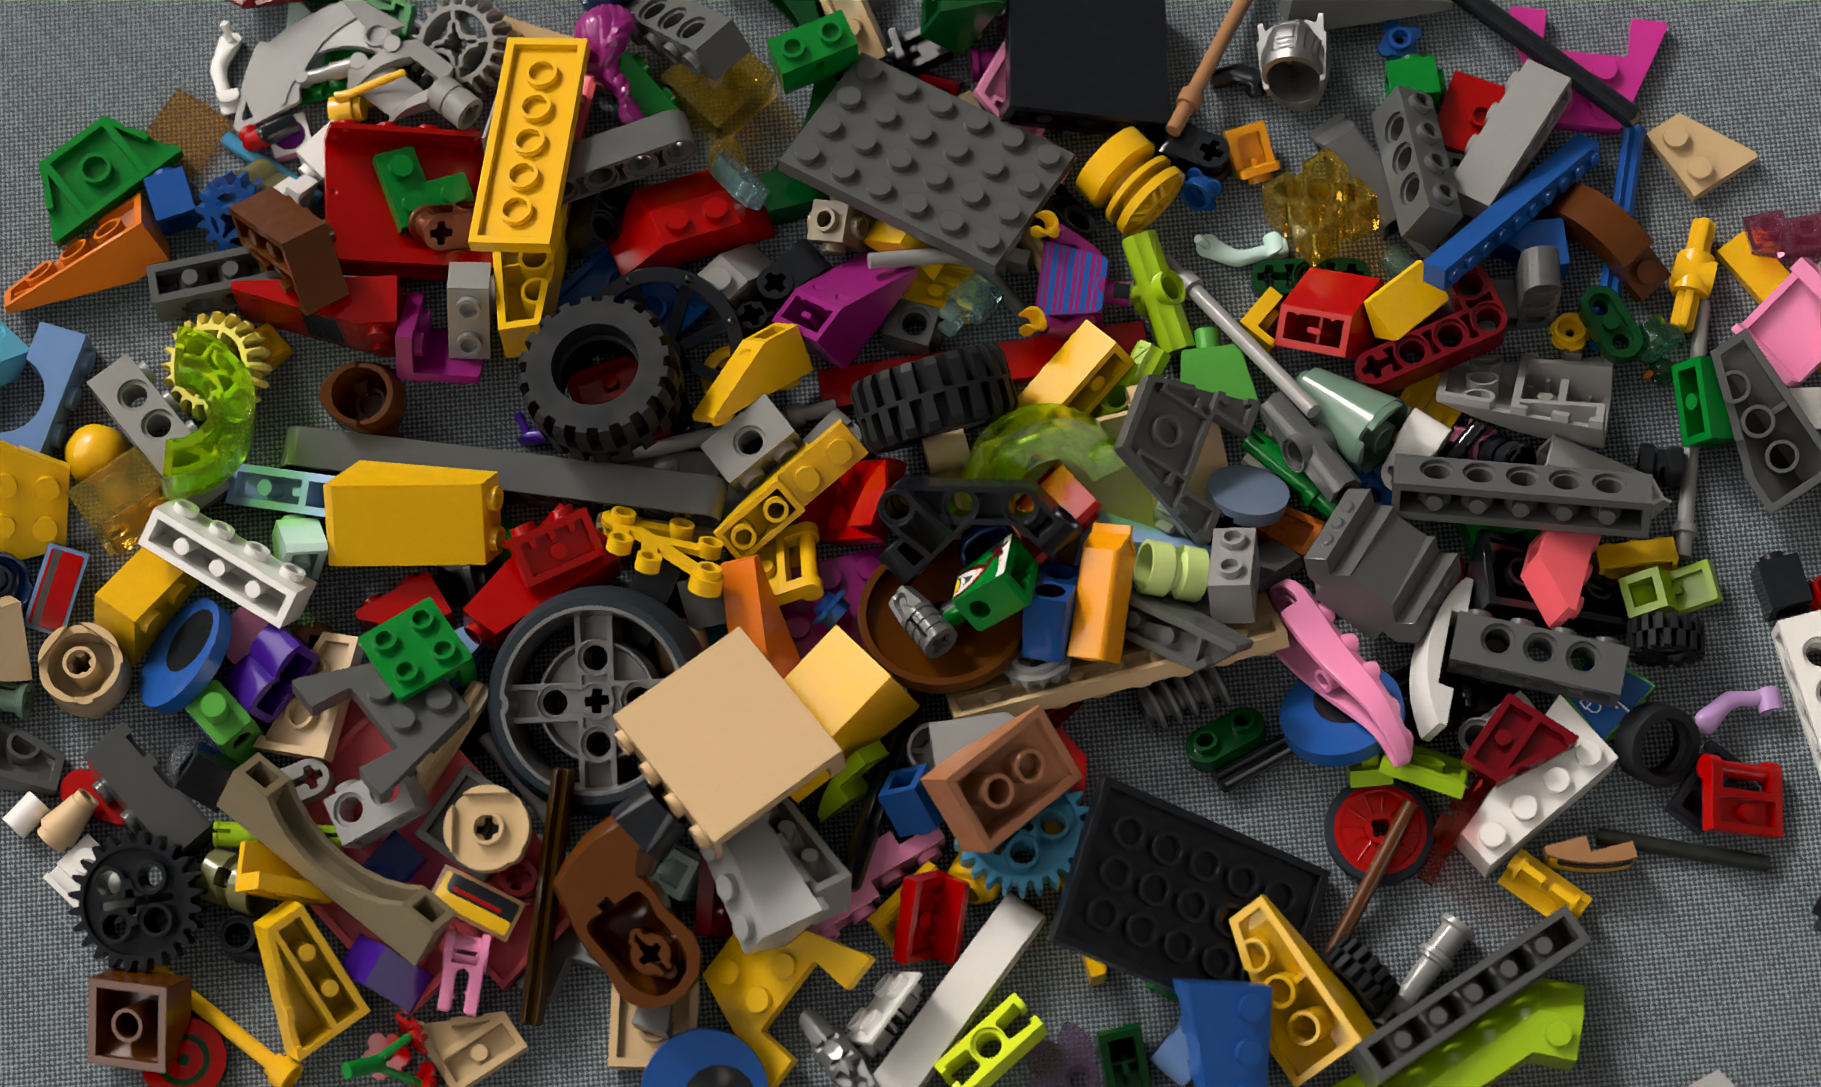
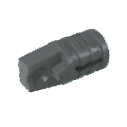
[888,585,958,658]

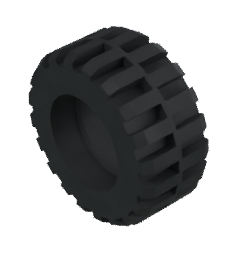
[517,295,685,463]
[850,343,1019,454]

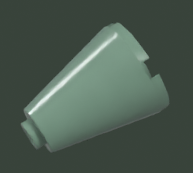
[1295,367,1411,474]

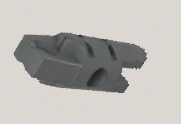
[798,1008,879,1087]

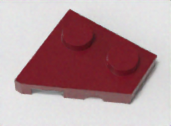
[1461,692,1579,788]

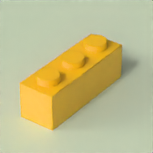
[1593,536,1679,580]

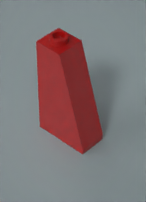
[463,503,626,652]

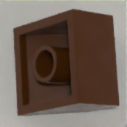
[88,967,192,1073]

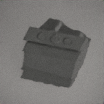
[1304,489,1462,643]

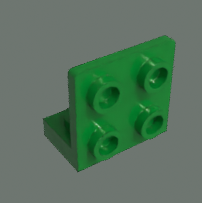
[358,597,479,703]

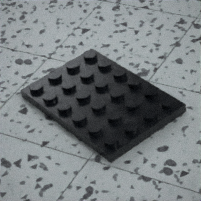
[1047,775,1331,993]

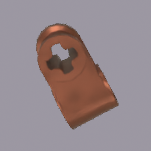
[408,200,476,251]

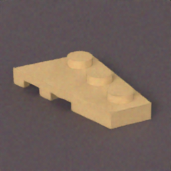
[252,632,364,763]

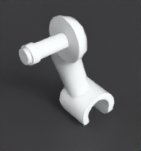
[210,20,242,115]

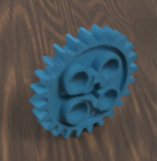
[952,787,1089,899]

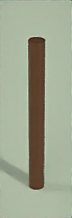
[1324,799,1420,953]

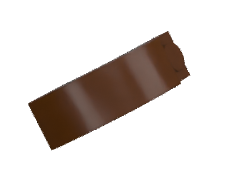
[1542,183,1671,302]

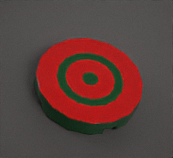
[142,1018,229,1087]

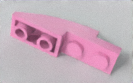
[807,827,946,940]

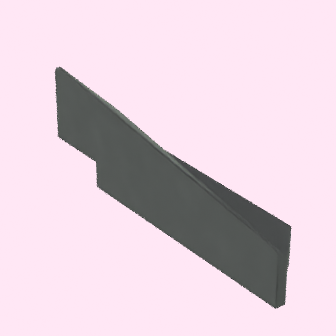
[1124,580,1254,672]

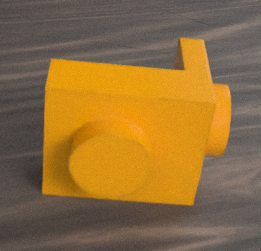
[1223,120,1281,185]

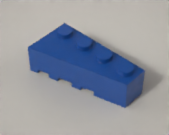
[1173,978,1273,1087]

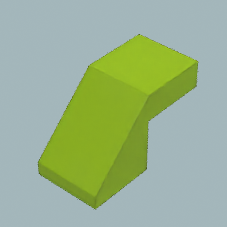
[1618,559,1723,620]

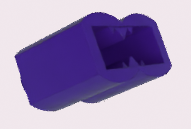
[224,623,319,723]

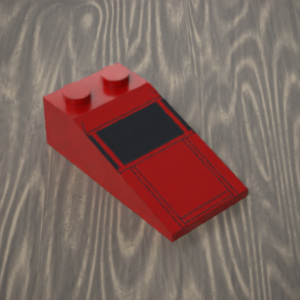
[231,275,406,357]

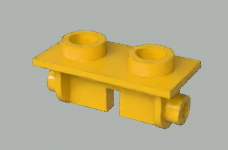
[1497,848,1593,920]

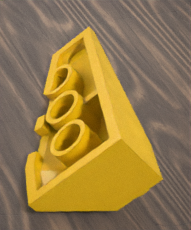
[1229,894,1377,1087]

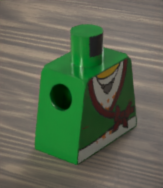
[940,533,1039,631]

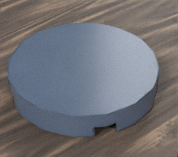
[1205,465,1290,528]

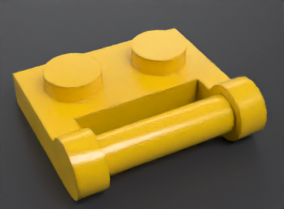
[752,521,824,606]

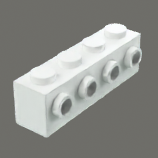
[138,499,317,629]

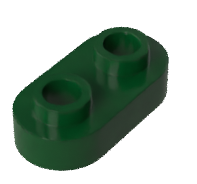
[1578,285,1643,364]
[1185,707,1267,772]

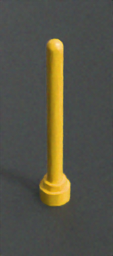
[138,961,304,1087]

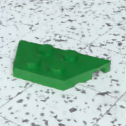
[39,115,185,249]

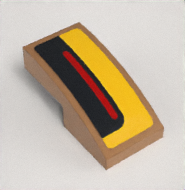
[1540,835,1638,873]
[431,864,526,942]

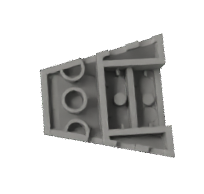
[1436,351,1615,449]

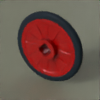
[1324,778,1437,886]

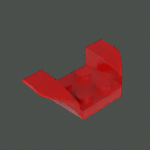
[785,457,907,546]

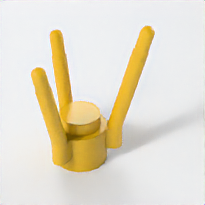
[327,69,406,124]

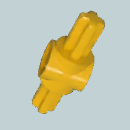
[1668,217,1718,334]

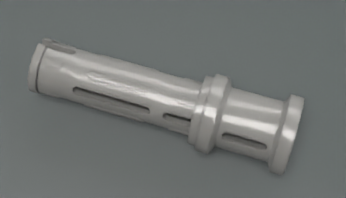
[1373,913,1475,1028]

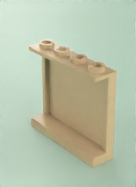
[613,626,846,859]

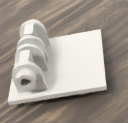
[847,971,924,1059]

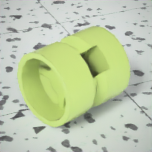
[1133,539,1210,602]

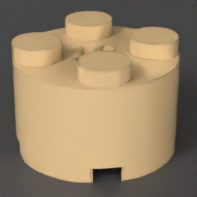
[38,622,133,719]

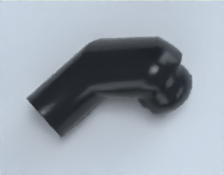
[1209,63,1267,98]

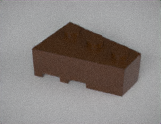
[228,186,350,316]

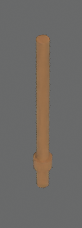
[1166,0,1253,137]

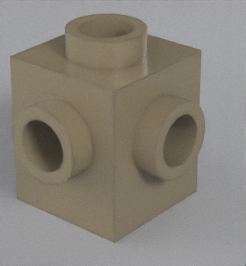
[807,196,872,256]

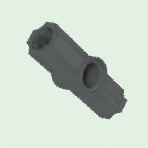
[1257,391,1362,506]

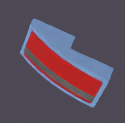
[24,542,91,634]

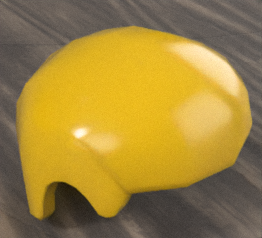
[64,424,133,487]

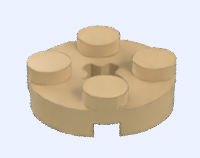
[443,785,532,873]

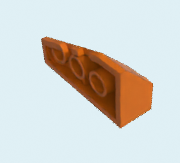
[4,192,170,314]

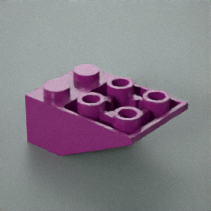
[771,249,920,370]

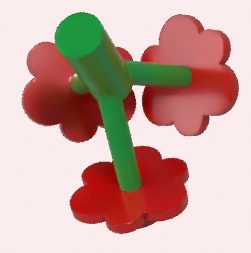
[341,1013,438,1087]

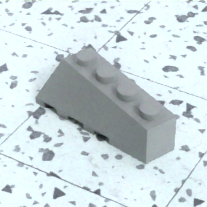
[700,812,829,954]

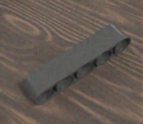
[562,109,698,205]

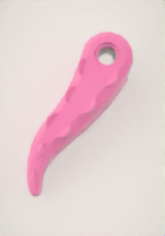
[1269,578,1414,768]

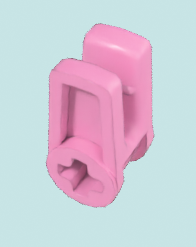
[437,928,492,1017]

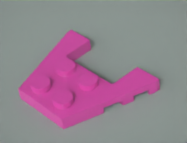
[1509,6,1668,136]

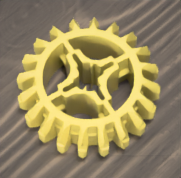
[161,311,273,424]

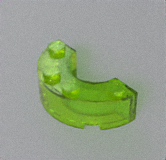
[162,326,256,499]
[960,403,1127,526]

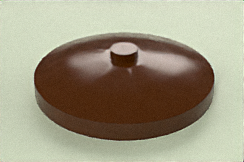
[858,539,1023,694]

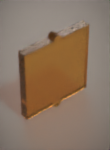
[145,89,233,179]

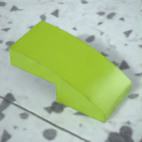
[817,740,889,823]

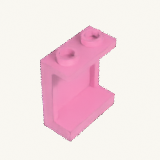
[1731,257,1821,388]

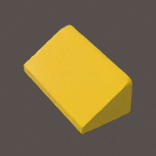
[1363,260,1449,341]

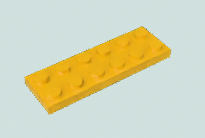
[468,37,590,253]

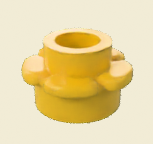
[1550,312,1590,352]

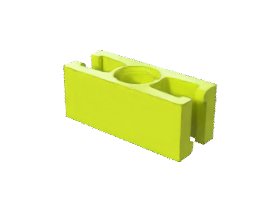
[933,992,1049,1087]

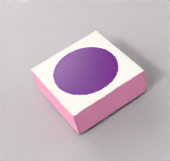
[265,112,311,163]

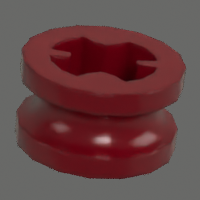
[499,859,539,900]

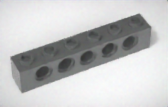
[1391,454,1653,539]
[1345,904,1591,1087]

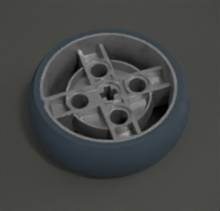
[487,585,704,817]

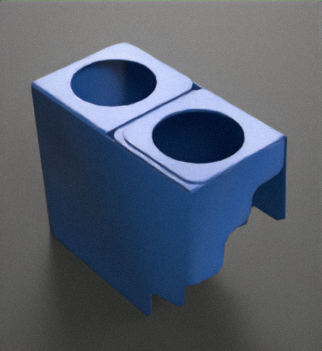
[1022,561,1080,662]

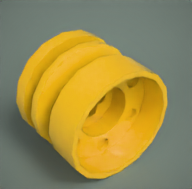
[1075,126,1185,237]

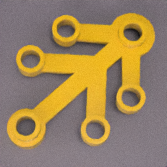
[601,506,725,598]

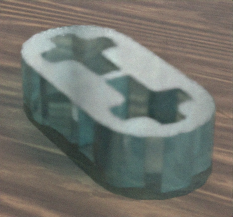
[710,153,770,211]

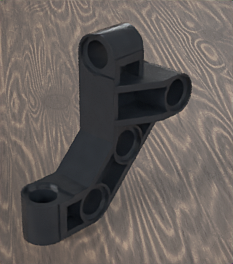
[877,474,1083,586]

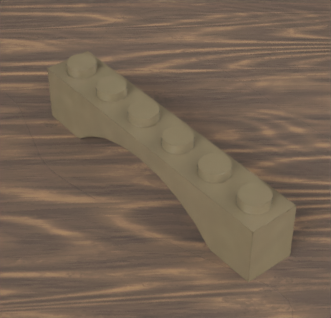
[216,752,458,966]

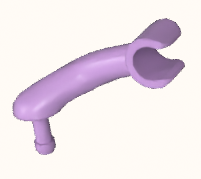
[1695,686,1784,735]

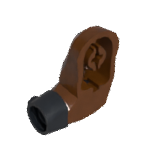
[553,783,702,1010]

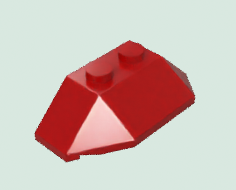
[608,169,776,277]

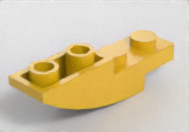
[713,418,869,559]

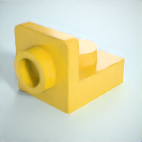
[1239,286,1283,355]

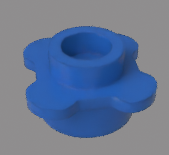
[1377,20,1422,60]
[1180,168,1223,211]
[812,589,851,630]

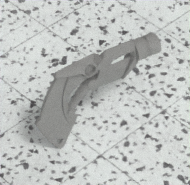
[234,0,483,133]

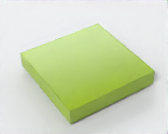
[1378,744,1470,799]

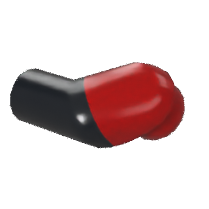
[239,113,300,153]

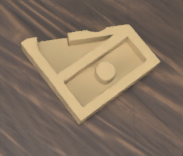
[1644,113,1758,202]
[418,1011,529,1087]

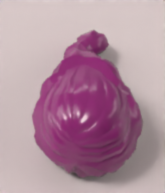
[573,4,644,126]

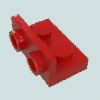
[502,504,606,588]

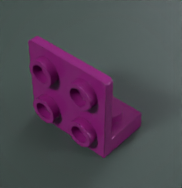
[395,292,486,385]

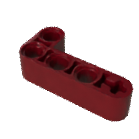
[1354,266,1508,395]

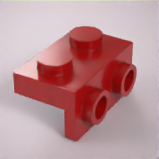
[892,870,970,965]

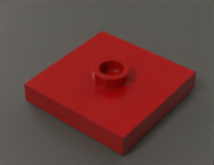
[1437,70,1506,155]

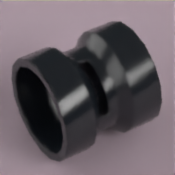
[1477,434,1537,465]
[1636,442,1684,489]

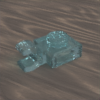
[937,271,1005,337]

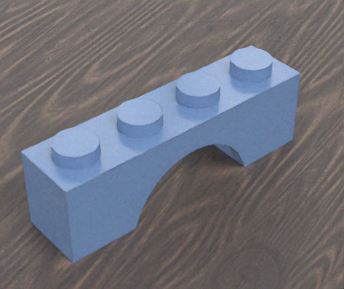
[0,321,96,457]

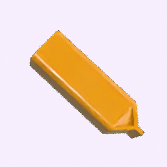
[1067,522,1136,665]

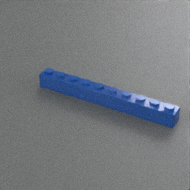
[1423,133,1600,291]

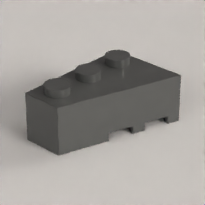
[84,721,216,858]

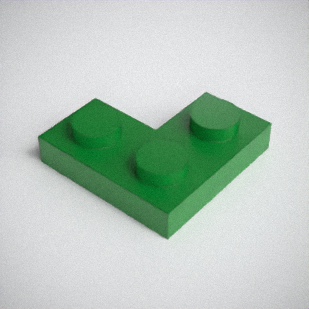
[372,145,475,234]

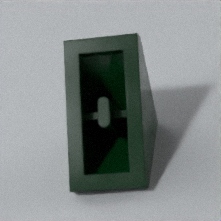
[1096,1022,1151,1087]

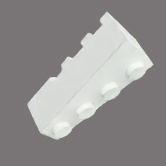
[1456,695,1618,878]

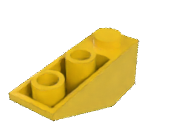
[692,322,814,426]

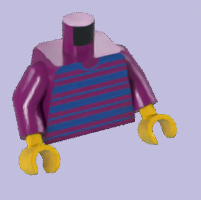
[1018,210,1132,342]

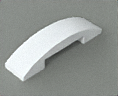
[1409,577,1474,742]

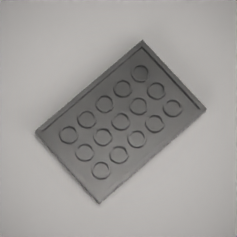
[778,52,1075,276]

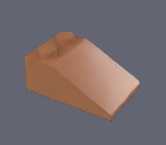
[920,705,1083,853]

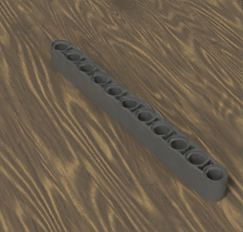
[279,426,729,527]

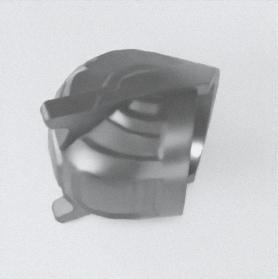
[1257,12,1331,112]

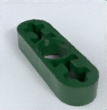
[1250,258,1371,301]

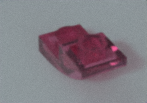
[1742,210,1821,259]

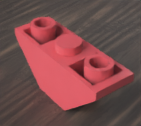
[1520,530,1602,629]

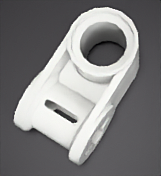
[1381,408,1452,491]

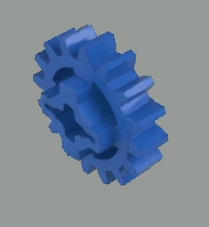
[195,171,263,252]

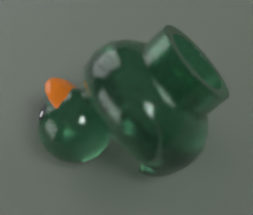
[1636,313,1686,387]

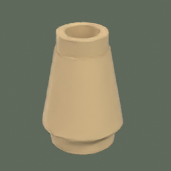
[37,788,99,852]

